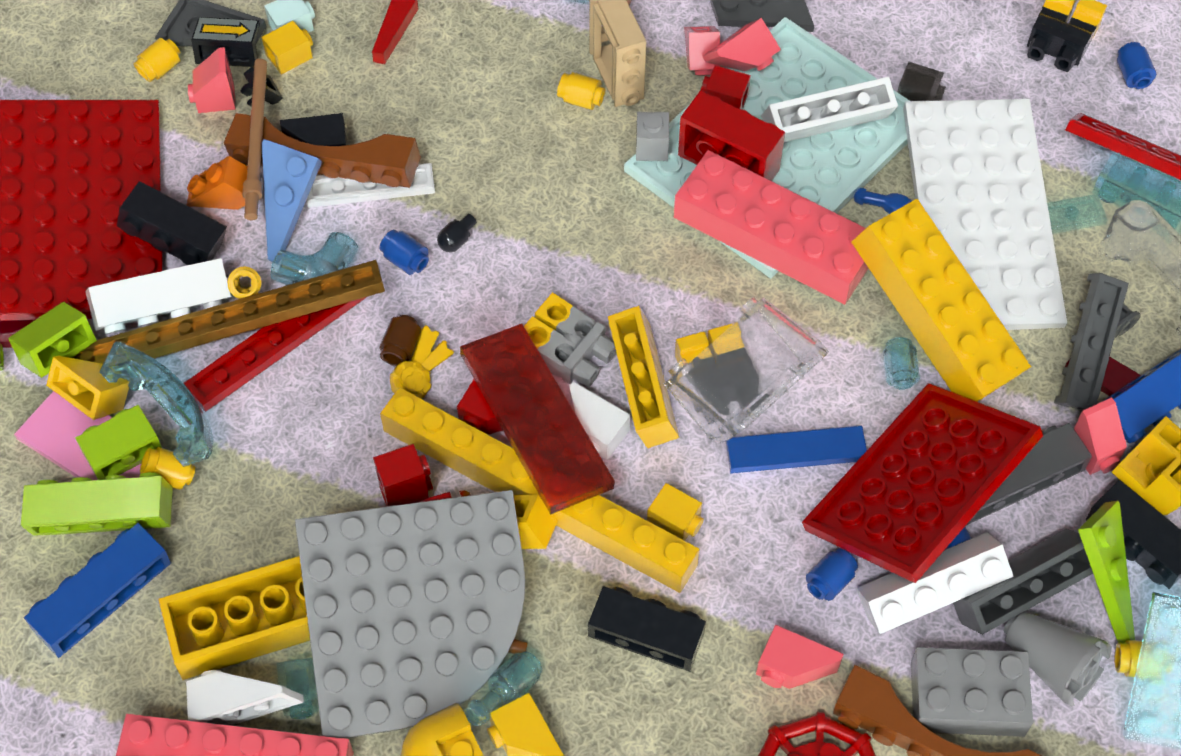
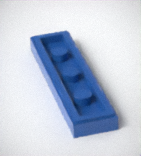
[726,426,867,474]

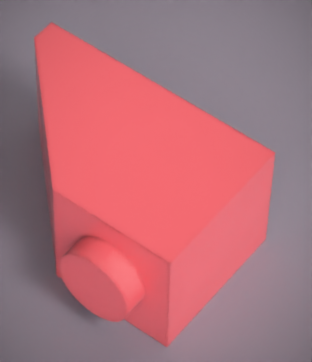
[702,18,781,71]
[684,26,720,75]
[188,47,236,113]
[1074,397,1127,475]
[756,625,844,689]

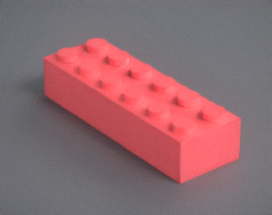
[674,150,869,305]
[116,714,354,756]

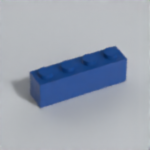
[1102,349,1181,444]
[24,523,172,658]

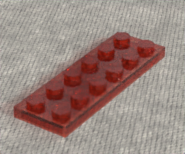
[460,323,615,515]

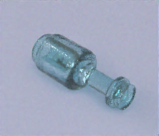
[464,652,542,726]

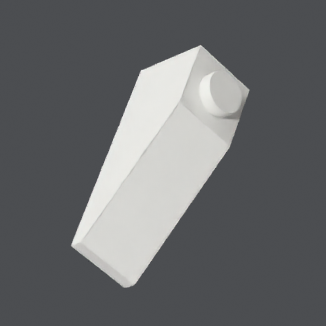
[186,670,304,726]

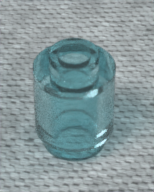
[883,337,920,390]

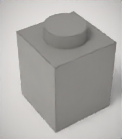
[636,112,669,161]

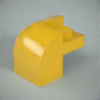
[1112,416,1181,515]
[401,703,484,756]

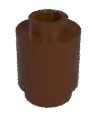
[379,315,421,366]

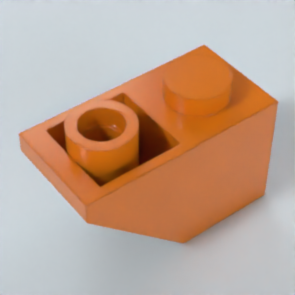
[186,156,248,210]

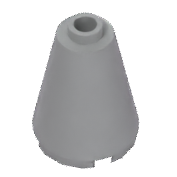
[1004,612,1112,707]

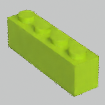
[21,472,173,535]

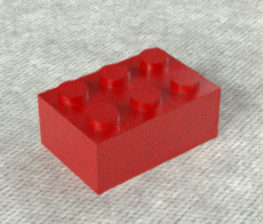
[678,90,785,181]

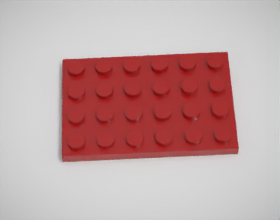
[802,383,1043,584]

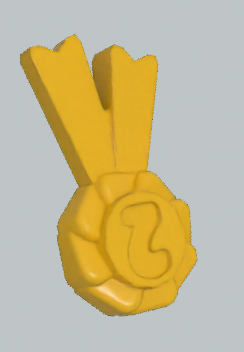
[390,325,454,399]

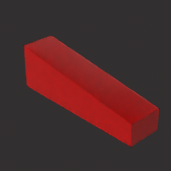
[372,0,418,64]

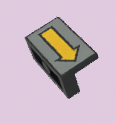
[191,17,260,67]

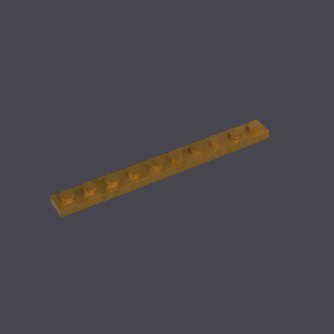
[72,260,385,370]

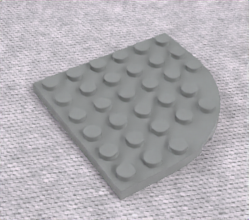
[295,490,525,739]

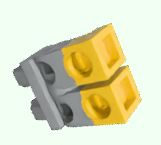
[514,292,616,387]

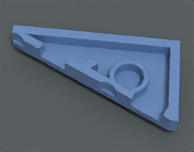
[262,139,322,264]

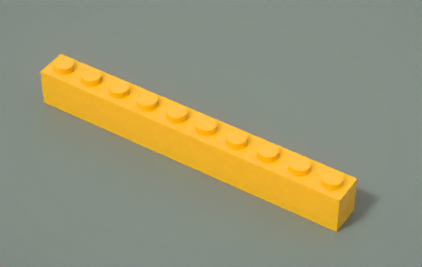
[380,387,700,593]

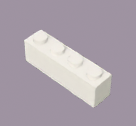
[761,77,898,142]
[85,258,231,334]
[856,532,1014,634]

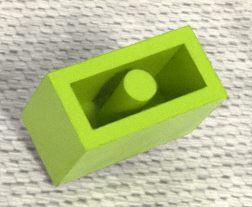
[8,302,97,378]
[75,405,162,480]

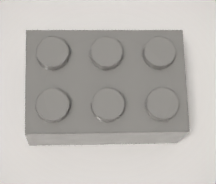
[911,647,1033,737]

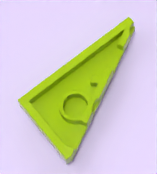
[1078,500,1135,643]

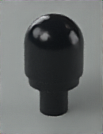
[437,213,477,253]

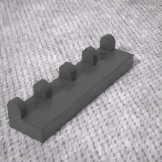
[1054,273,1129,411]

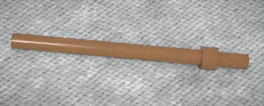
[242,59,267,221]

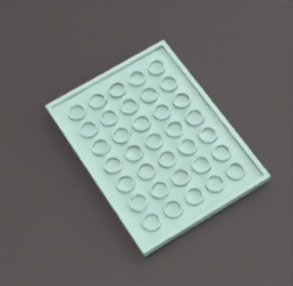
[624,17,910,279]

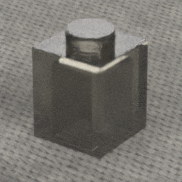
[897,61,946,101]

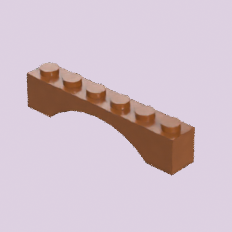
[224,113,421,188]
[833,665,1042,756]

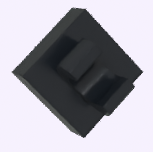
[240,66,283,107]

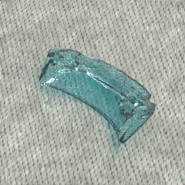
[99,341,213,467]

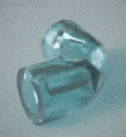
[270,232,358,285]

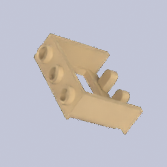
[589,0,646,107]

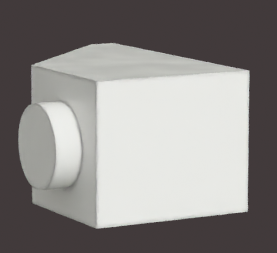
[569,381,631,460]

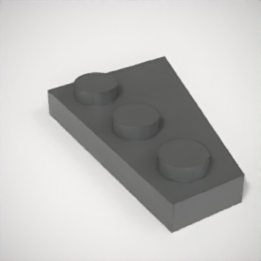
[155,0,266,47]
[710,0,814,32]

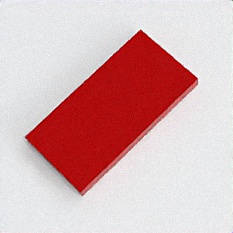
[1065,112,1181,180]

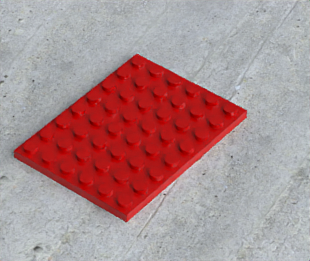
[0,100,163,321]

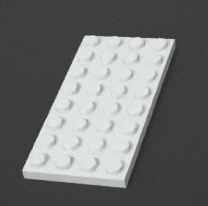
[903,99,1067,330]

